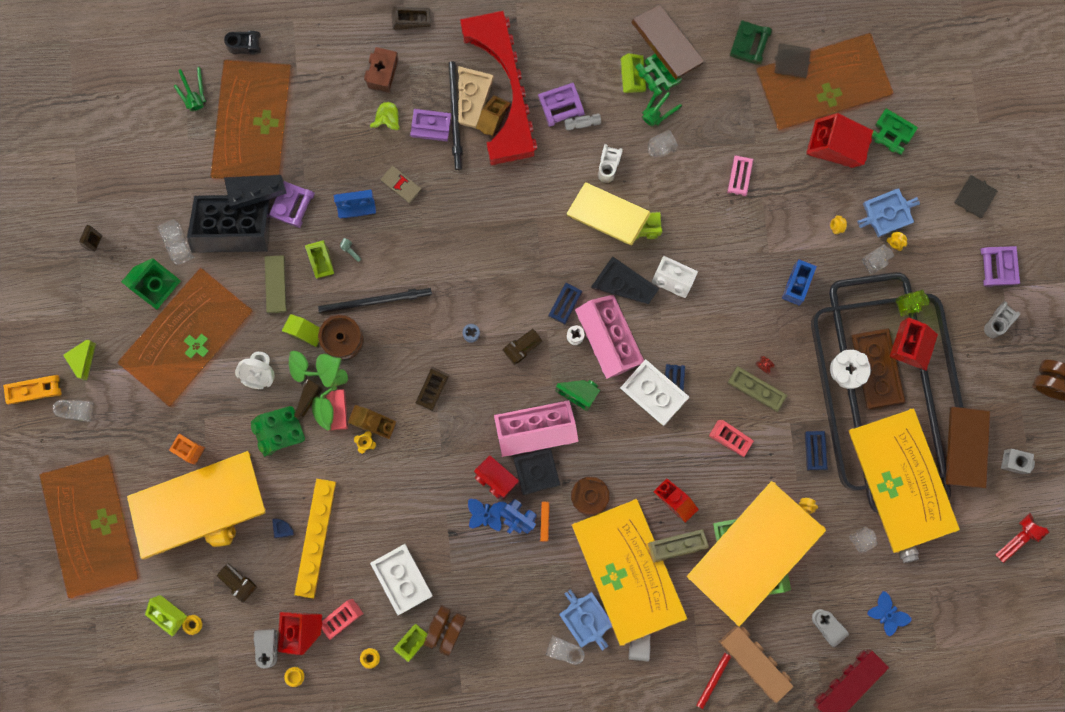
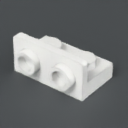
[652,256,698,298]

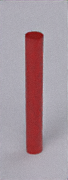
[696,653,731,709]

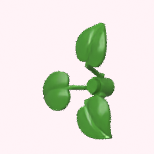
[289,351,348,430]

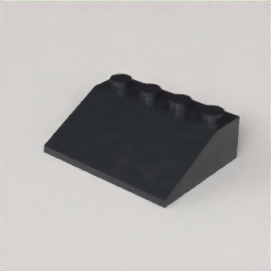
[187,195,270,253]

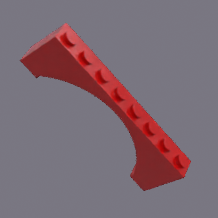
[460,11,537,165]

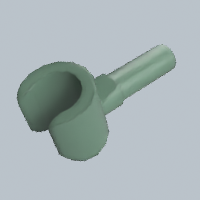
[340,238,361,262]

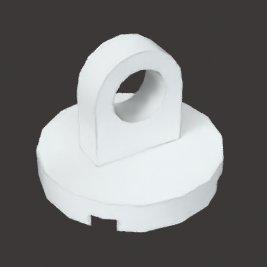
[235,352,275,389]

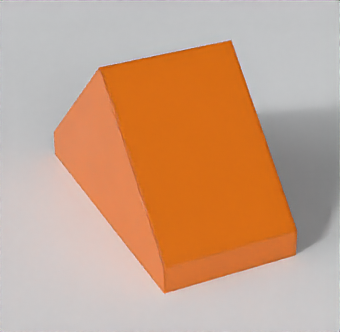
[169,434,205,465]

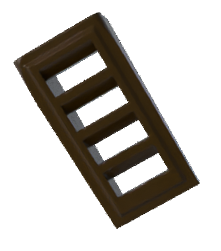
[391,7,431,29]
[79,225,102,252]
[415,367,450,411]
[294,378,322,420]

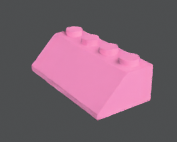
[575,295,644,379]
[494,401,578,457]

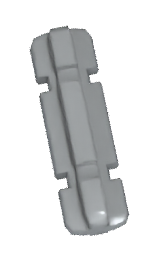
[565,114,601,130]

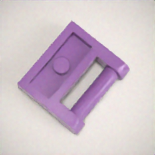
[538,83,585,127]
[269,181,315,228]
[980,246,1020,287]

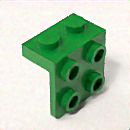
[251,406,305,457]

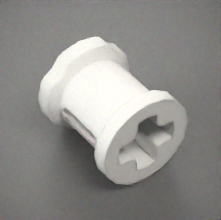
[567,325,584,345]

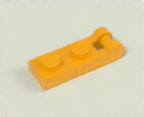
[3,375,62,405]

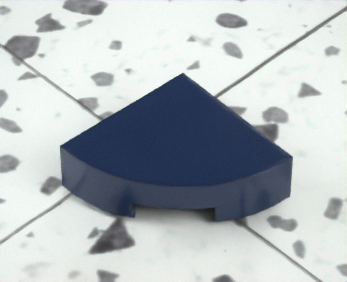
[272,519,295,538]

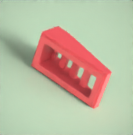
[709,420,754,457]
[321,599,363,640]

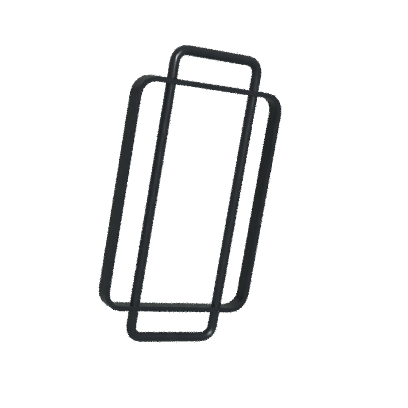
[811,272,964,514]

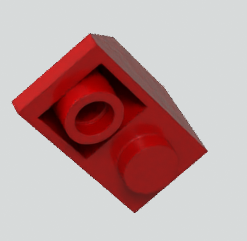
[653,479,699,523]

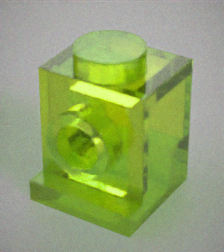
[896,290,929,317]

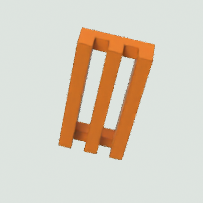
[540,502,550,542]

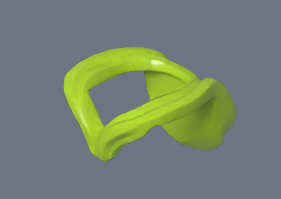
[370,102,400,130]

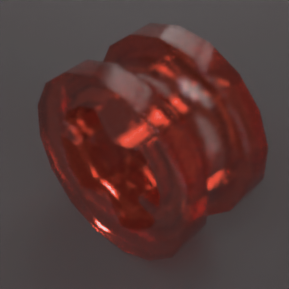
[755,356,775,374]

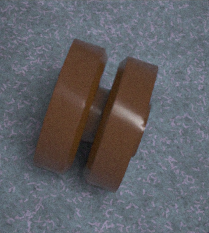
[318,315,364,361]
[1032,360,1065,402]
[423,605,467,657]

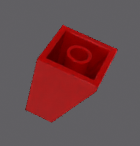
[806,113,873,168]

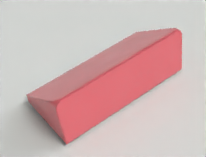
[326,389,348,431]

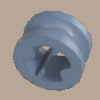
[463,324,480,342]

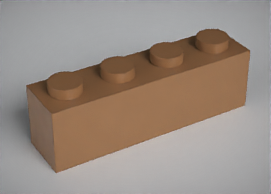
[719,626,793,703]

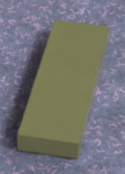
[265,255,287,313]
[727,366,787,412]
[648,529,709,563]

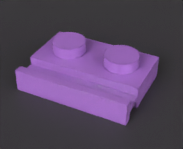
[410,109,451,142]

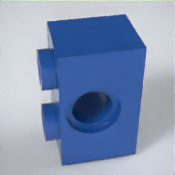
[781,260,817,305]

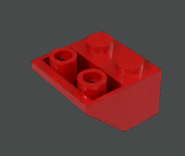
[890,317,938,371]
[474,455,519,499]

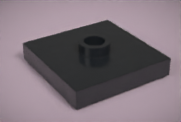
[513,448,561,496]

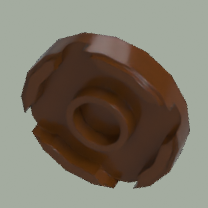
[571,477,609,515]

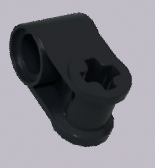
[224,31,261,54]

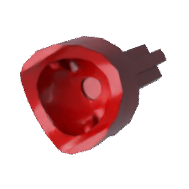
[995,513,1050,563]

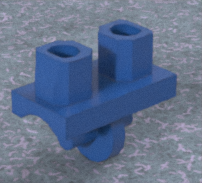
[499,499,537,534]

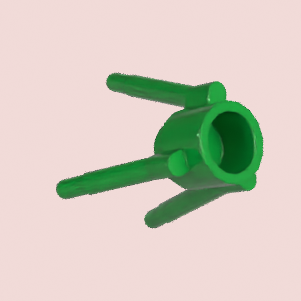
[174,67,206,111]
[642,85,682,127]

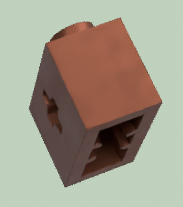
[364,47,399,93]

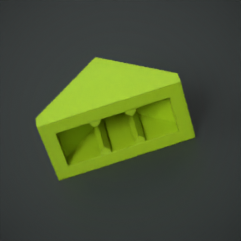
[305,240,334,278]
[282,314,320,347]
[63,340,96,381]
[393,624,427,662]

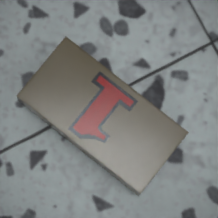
[380,166,422,204]

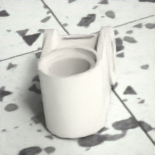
[598,144,623,183]

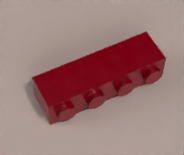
[813,649,889,712]

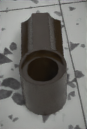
[502,328,542,365]
[216,563,257,603]

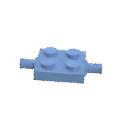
[857,188,920,237]
[559,589,612,650]

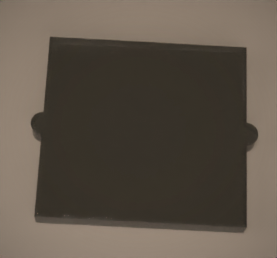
[774,43,811,78]
[954,175,998,218]

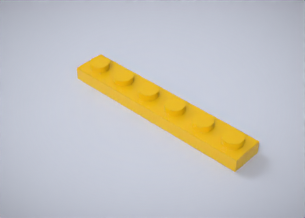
[294,479,336,598]

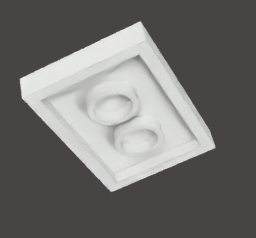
[620,359,689,426]
[370,544,433,615]

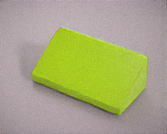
[621,53,646,93]
[145,595,187,636]

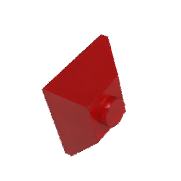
[277,612,323,655]

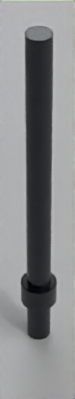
[449,61,463,170]
[318,288,432,313]

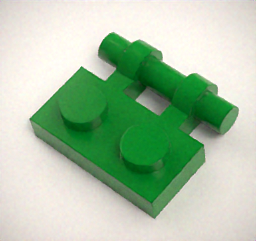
[635,54,682,96]
[872,108,918,155]

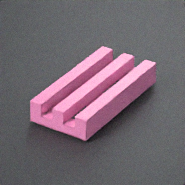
[727,156,753,196]

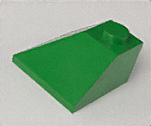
[121,258,181,310]
[555,380,600,411]

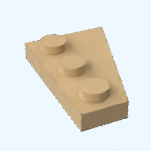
[458,66,494,129]

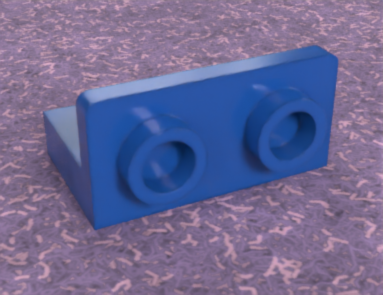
[334,190,376,219]

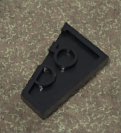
[224,175,287,210]
[591,256,659,305]

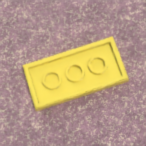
[567,182,650,246]

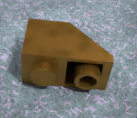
[348,405,397,439]

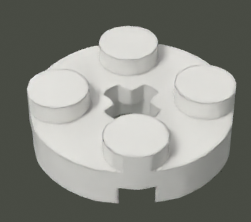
[830,350,870,389]

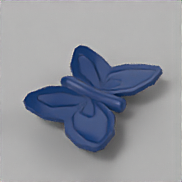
[468,499,507,531]
[867,591,911,636]

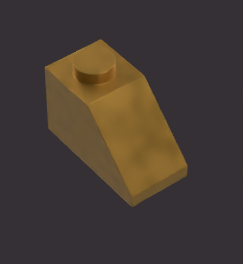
[476,95,511,136]

